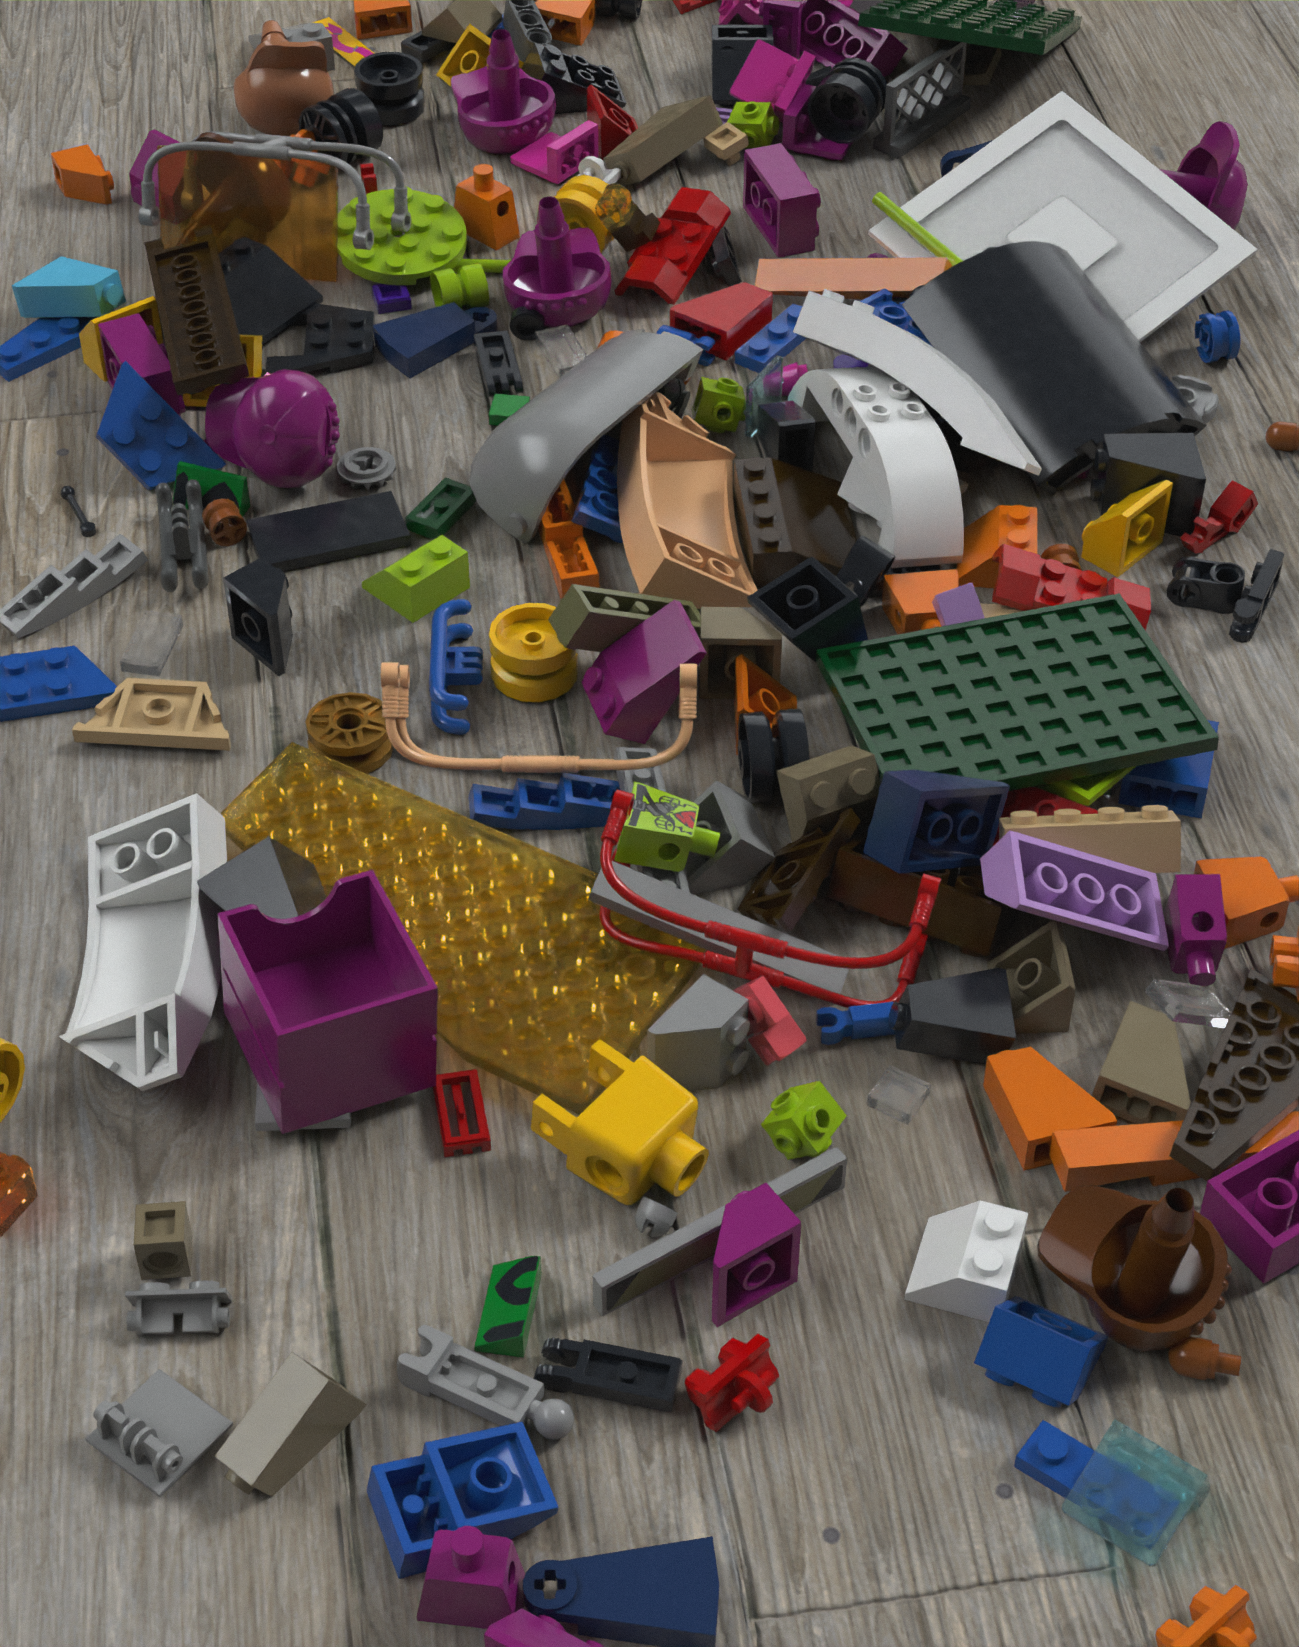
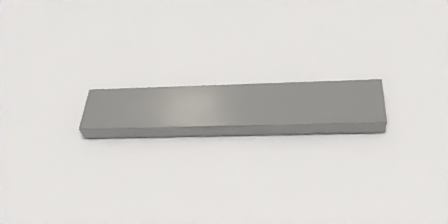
[588,861,849,994]

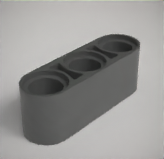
[502,0,552,62]

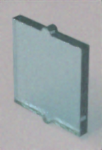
[744,355,784,437]

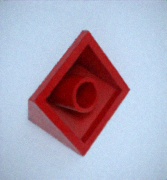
[587,85,638,160]

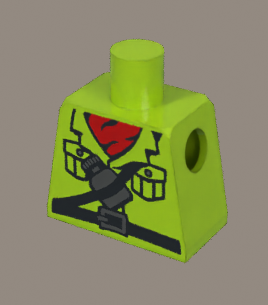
[614,781,720,872]

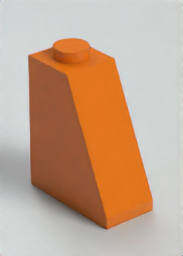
[983,1046,1117,1171]

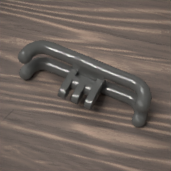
[155,480,209,592]

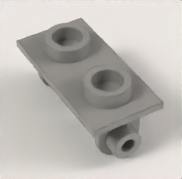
[125,1280,232,1336]

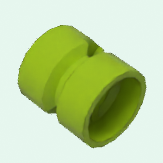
[430,262,489,309]

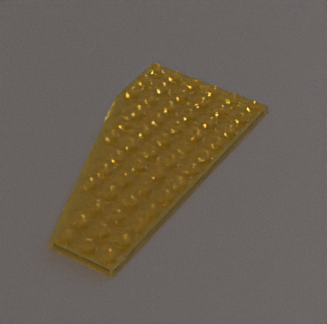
[220,742,707,1115]

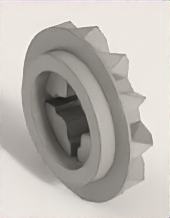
[337,447,396,489]

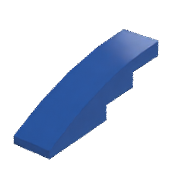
[468,773,620,830]

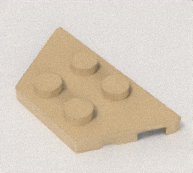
[72,678,231,751]

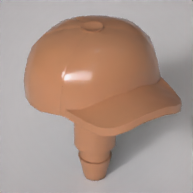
[233,20,334,136]

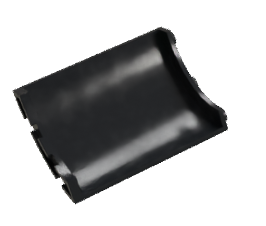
[902,241,1207,495]

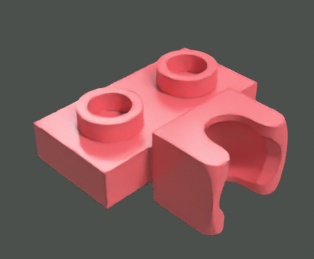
[733,976,807,1066]

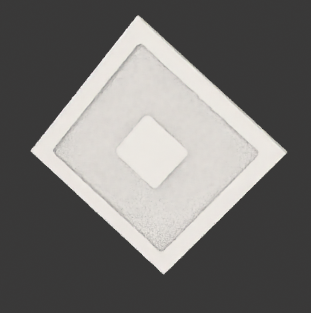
[868,91,1257,342]

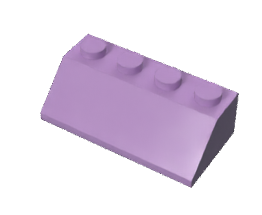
[980,830,1169,951]

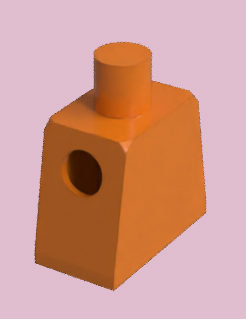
[354,0,412,40]
[535,0,595,46]
[454,164,520,251]
[882,569,959,634]
[1194,856,1299,949]

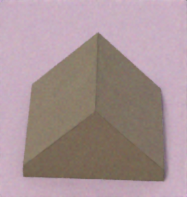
[422,0,503,43]
[987,920,1076,1034]

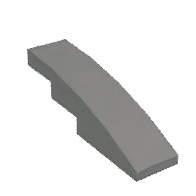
[0,534,148,638]

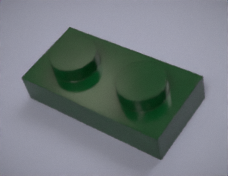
[405,477,477,539]

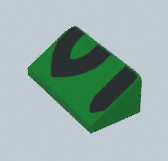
[173,461,251,517]
[474,1256,542,1358]

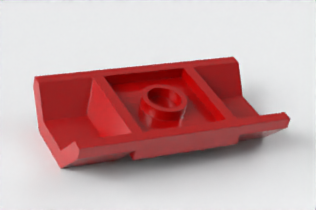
[614,187,731,305]
[992,544,1151,631]

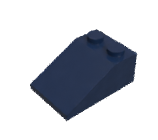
[863,770,1010,873]

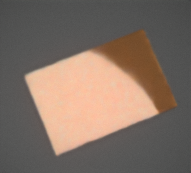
[157,145,339,282]

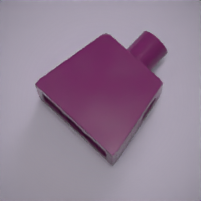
[1164,874,1227,987]
[416,1526,525,1629]

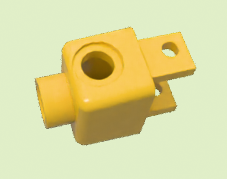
[531,1039,709,1205]

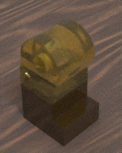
[595,183,660,252]

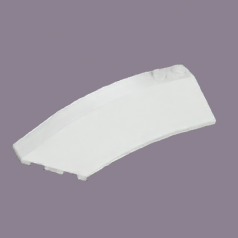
[793,289,1042,476]
[59,793,227,1091]

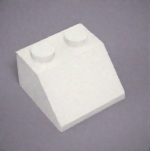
[904,1200,1028,1322]

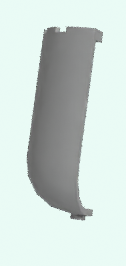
[470,329,703,543]

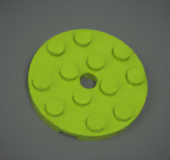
[333,186,467,285]

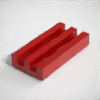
[432,1069,491,1157]

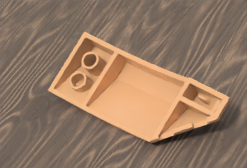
[617,392,758,609]

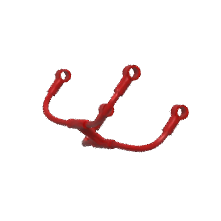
[599,789,941,1008]

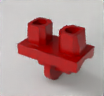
[684,1334,779,1432]

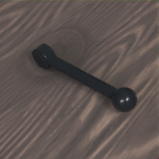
[60,486,96,537]

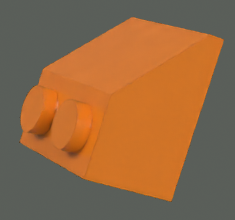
[957,505,1037,588]

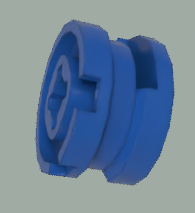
[1194,310,1240,363]

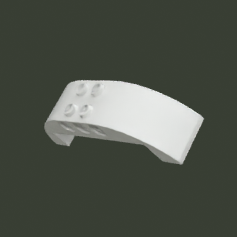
[788,367,964,568]

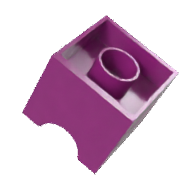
[217,870,438,1134]

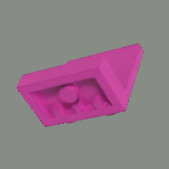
[730,39,815,123]
[510,120,599,184]

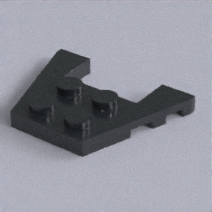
[265,303,375,375]

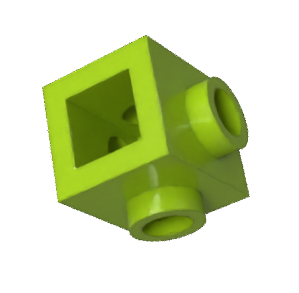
[727,101,779,148]
[692,377,749,433]
[761,1080,847,1160]

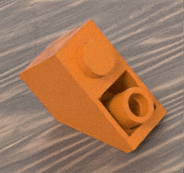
[51,144,114,205]

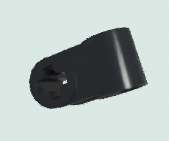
[836,535,896,607]
[1166,557,1245,614]

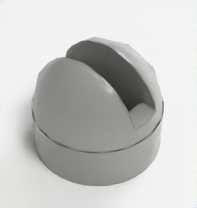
[635,1197,678,1238]

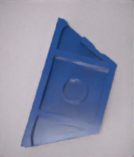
[96,361,226,491]
[0,646,117,722]

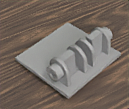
[85,1369,233,1497]

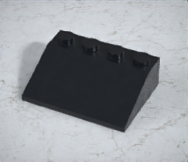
[155,237,323,345]

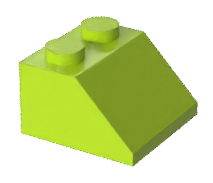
[362,535,470,623]

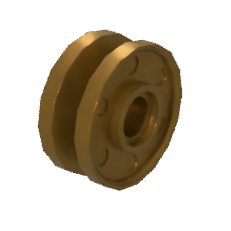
[305,692,394,776]

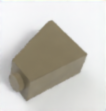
[1092,1000,1191,1124]
[215,1352,367,1497]

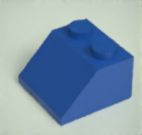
[974,1296,1109,1408]

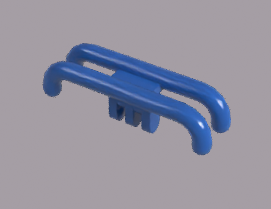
[429,599,483,735]

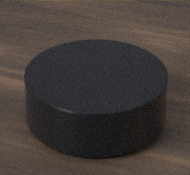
[510,306,545,340]

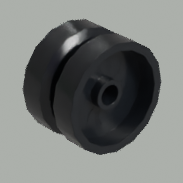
[354,52,425,125]
[738,708,810,803]

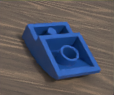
[366,1422,559,1579]

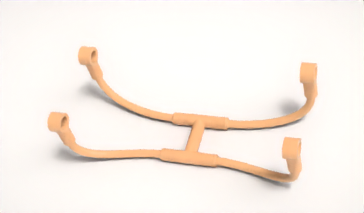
[381,662,697,773]

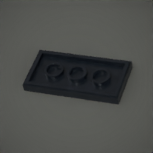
[246,491,411,572]

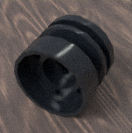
[807,58,887,143]
[299,88,383,171]

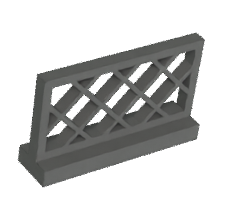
[873,41,971,159]

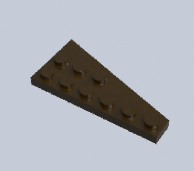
[1169,968,1299,1181]

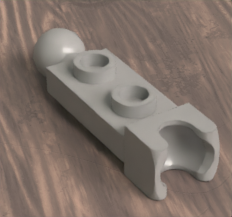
[397,1325,574,1440]

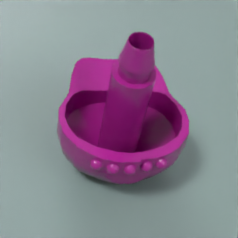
[451,29,556,155]
[1159,121,1248,230]
[502,196,612,329]
[205,369,340,489]

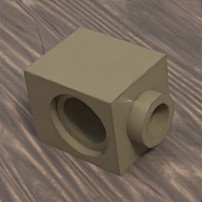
[133,1201,193,1280]

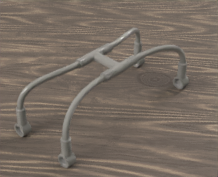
[138,131,411,250]

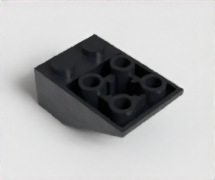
[711,25,773,107]
[521,42,627,114]

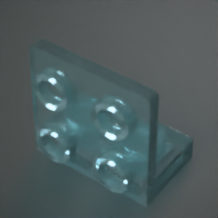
[1062,1419,1211,1567]

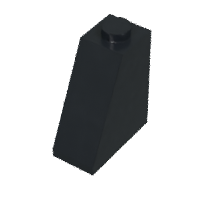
[757,401,816,472]
[889,968,1016,1064]

